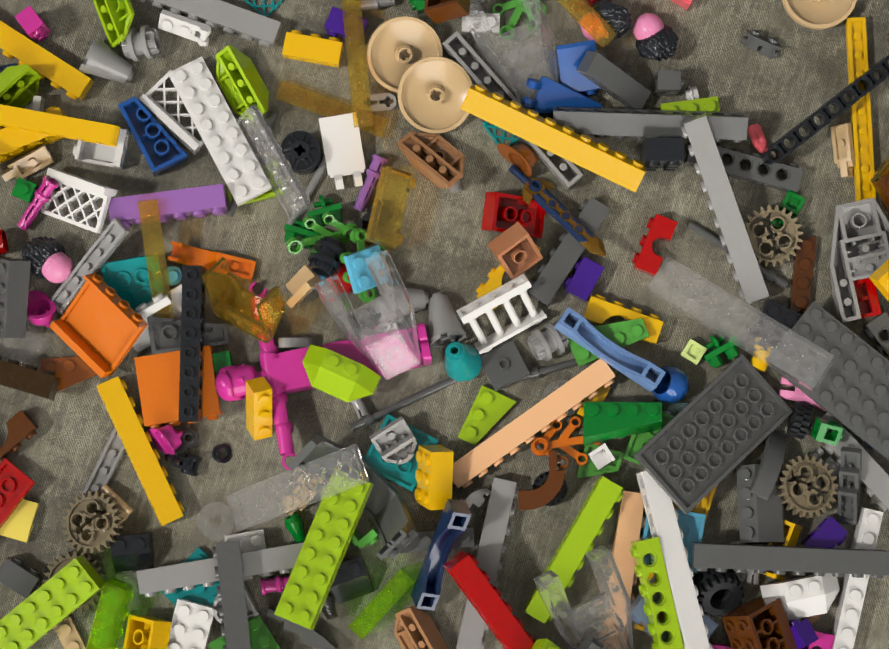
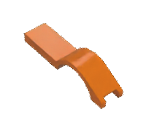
[167,241,256,280]

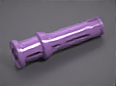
[353,154,388,212]

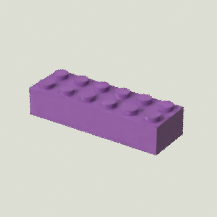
[109,184,229,228]

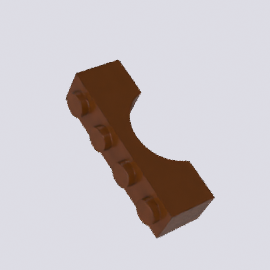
[0,410,40,464]

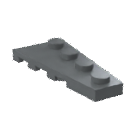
[147,316,229,354]

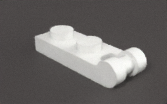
[158,9,211,46]

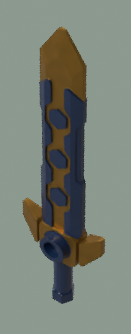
[508,164,606,257]

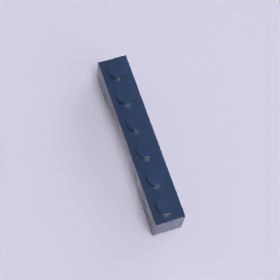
[411,499,472,611]

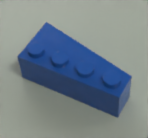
[118,97,188,176]

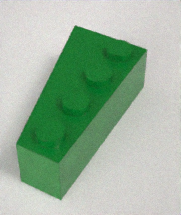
[583,402,662,446]

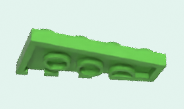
[567,318,650,367]

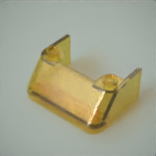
[365,165,416,252]
[202,257,285,343]

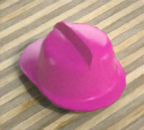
[27,290,57,328]
[148,425,183,455]

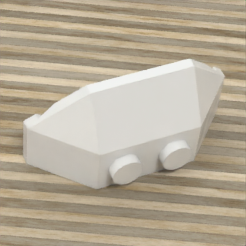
[760,573,840,621]

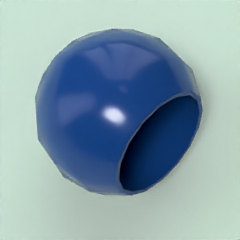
[652,366,689,404]

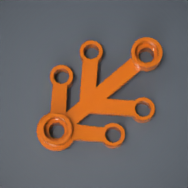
[531,416,604,469]

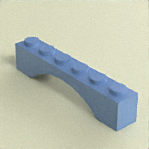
[554,307,666,392]

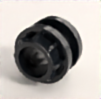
[308,236,346,278]

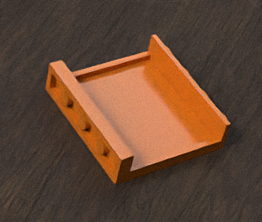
[49,273,148,378]
[134,345,223,429]

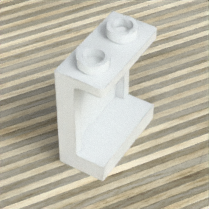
[73,129,130,170]

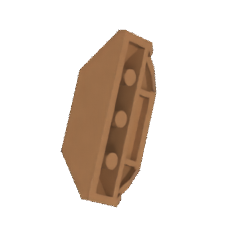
[397,131,465,188]
[394,606,449,649]

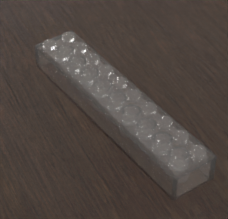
[647,256,835,393]

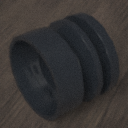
[280,131,322,175]

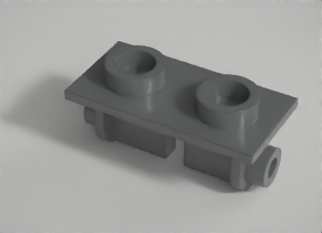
[741,29,781,59]

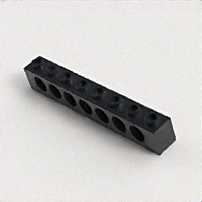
[178,265,206,422]

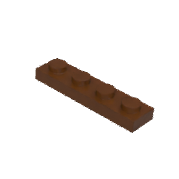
[789,235,817,313]

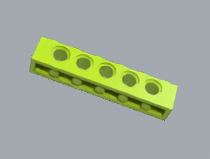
[630,536,684,649]

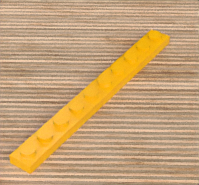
[845,17,876,201]

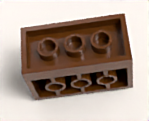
[722,598,797,649]

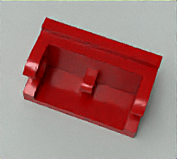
[853,278,881,318]

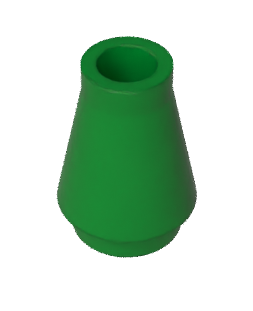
[284,513,306,543]

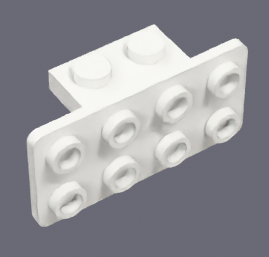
[133,284,182,352]

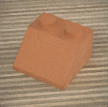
[487,222,543,280]

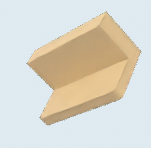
[286,264,322,308]

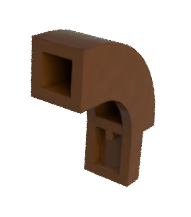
[518,450,565,510]

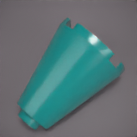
[444,342,482,382]

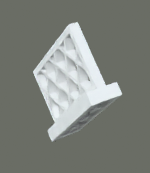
[138,69,204,155]
[41,168,118,234]

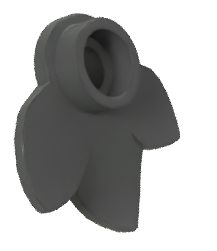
[170,422,199,455]

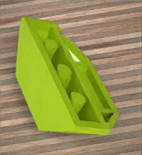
[93,0,135,48]
[216,45,269,121]
[0,64,41,108]
[302,344,381,403]

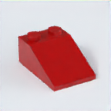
[481,192,545,238]

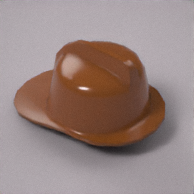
[497,143,539,177]

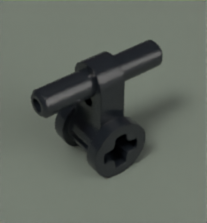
[164,453,203,477]

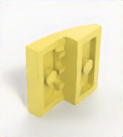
[0,499,39,543]

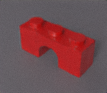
[632,214,678,277]

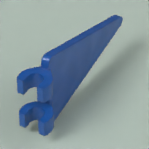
[521,76,602,113]

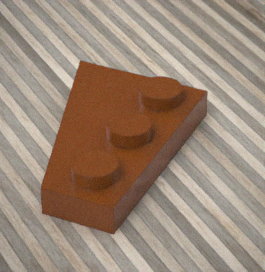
[40,356,98,392]

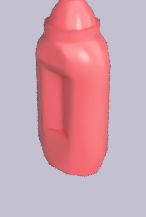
[747,123,768,154]

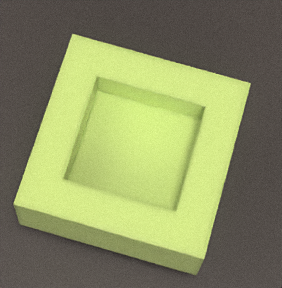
[680,339,707,365]

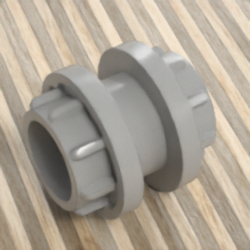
[121,25,161,61]
[527,323,569,361]

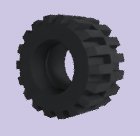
[693,568,745,617]

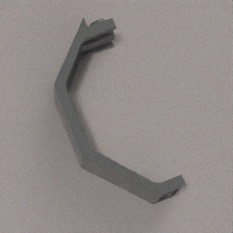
[287,435,418,560]

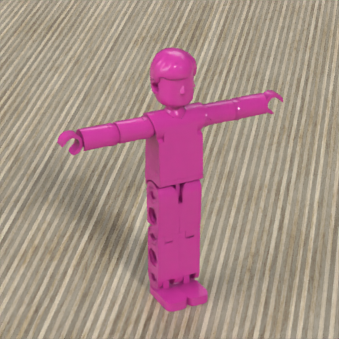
[215,281,432,471]

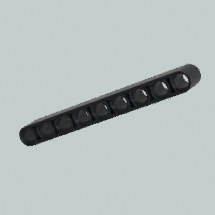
[762,55,889,165]

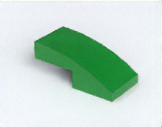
[770,190,806,228]

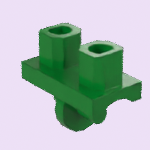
[307,194,343,226]
[284,216,319,250]
[702,335,739,369]

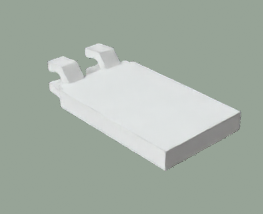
[318,112,366,190]

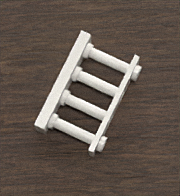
[456,274,547,354]

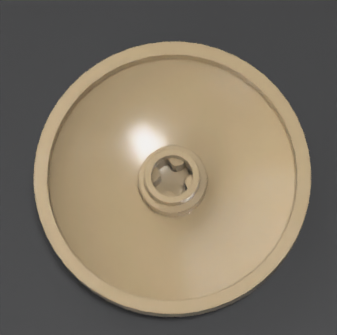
[782,0,857,30]
[366,16,443,93]
[398,56,472,134]

